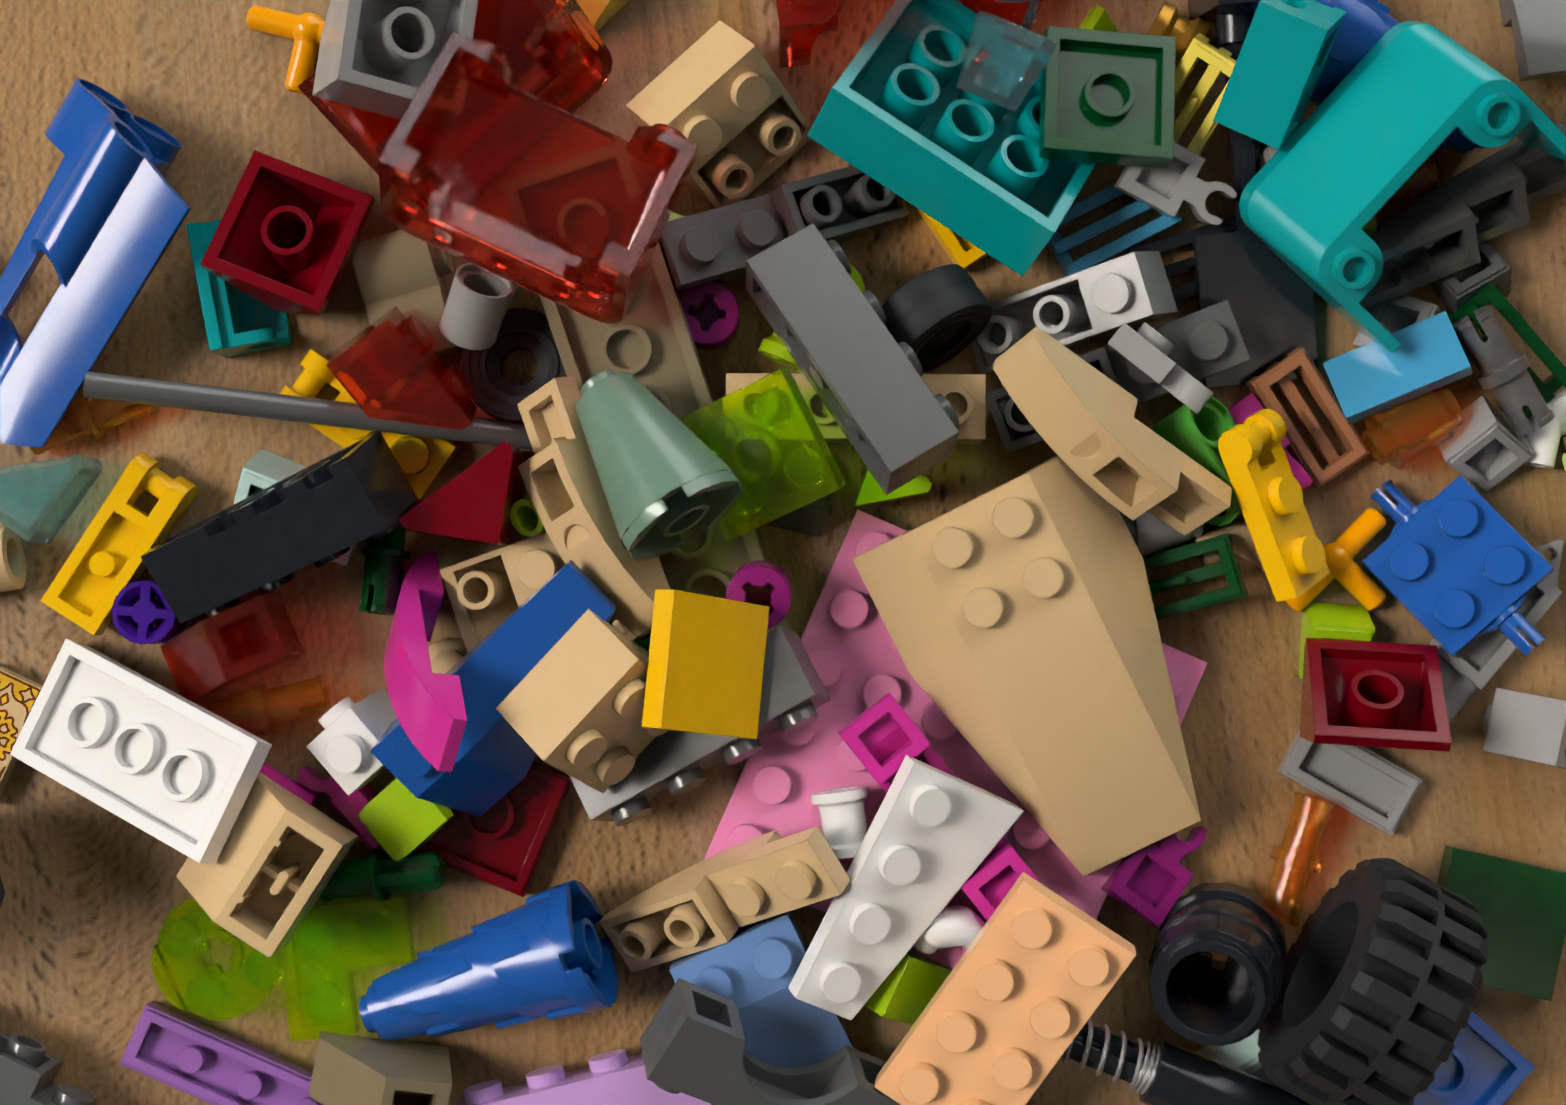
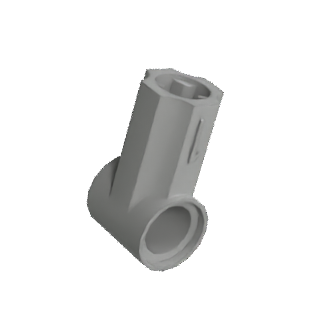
[439,235,530,350]

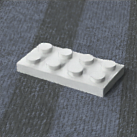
[10,638,272,865]

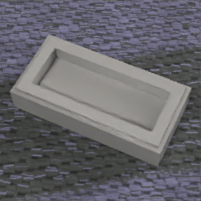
[1276,729,1423,836]

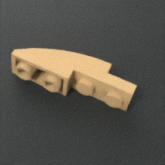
[993,326,1233,536]
[517,376,670,639]
[599,826,851,973]

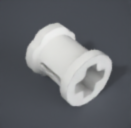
[810,785,869,859]

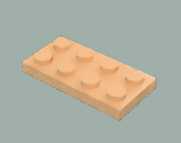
[874,872,1136,1105]

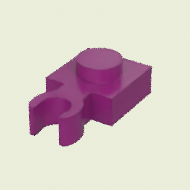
[1101,826,1206,927]

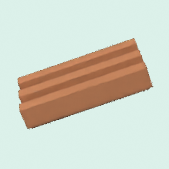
[1245,347,1370,489]

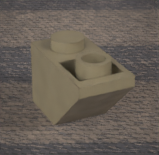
[309,1032,452,1105]

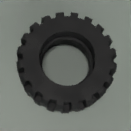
[1257,858,1488,1105]

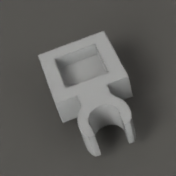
[1114,142,1237,225]
[1108,322,1214,414]

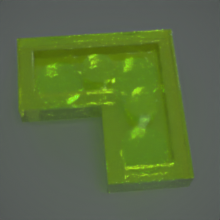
[280,895,416,1042]

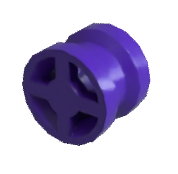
[112,580,188,644]

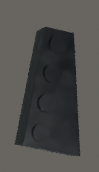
[141,430,417,624]

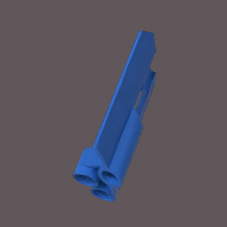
[0,78,191,447]

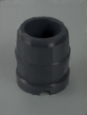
[1149,882,1287,1046]

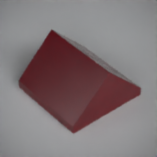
[200,150,375,315]
[398,440,528,547]
[1299,638,1452,752]

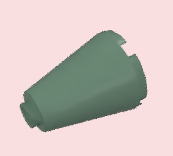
[575,370,743,561]

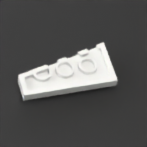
[788,755,1024,1020]

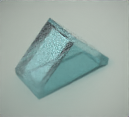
[957,10,1058,112]
[0,455,102,544]

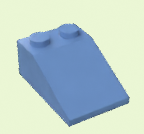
[669,911,855,1067]

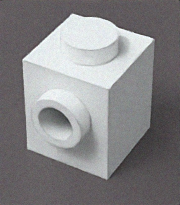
[306,688,397,796]

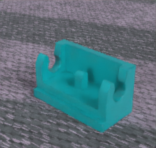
[1213,0,1347,150]
[186,219,294,358]

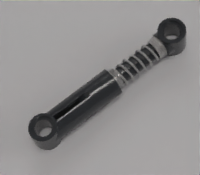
[1062,1018,1311,1105]

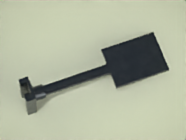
[1188,0,1318,388]

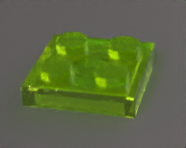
[679,365,847,542]

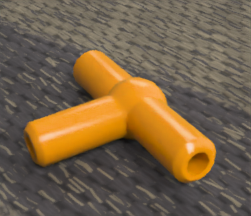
[247,5,325,95]
[1284,508,1386,612]

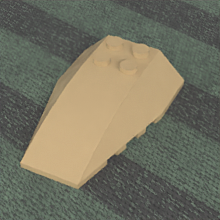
[852,456,1201,876]

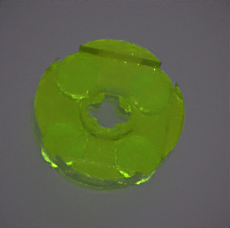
[151,896,286,1021]

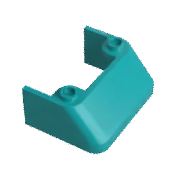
[1239,21,1566,354]

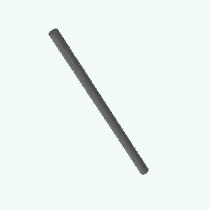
[83,371,533,450]

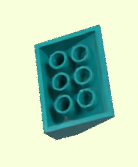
[807,0,1097,277]

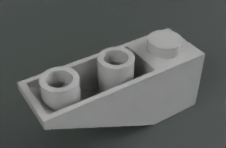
[971,251,1178,374]

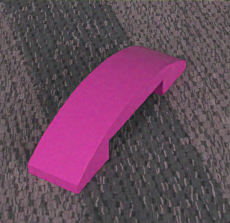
[384,552,467,772]
[838,692,1040,921]

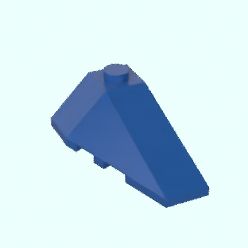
[370,560,617,817]

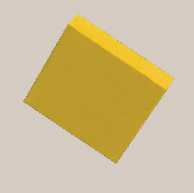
[642,589,769,739]

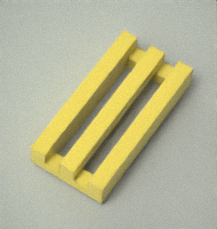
[1174,33,1236,156]

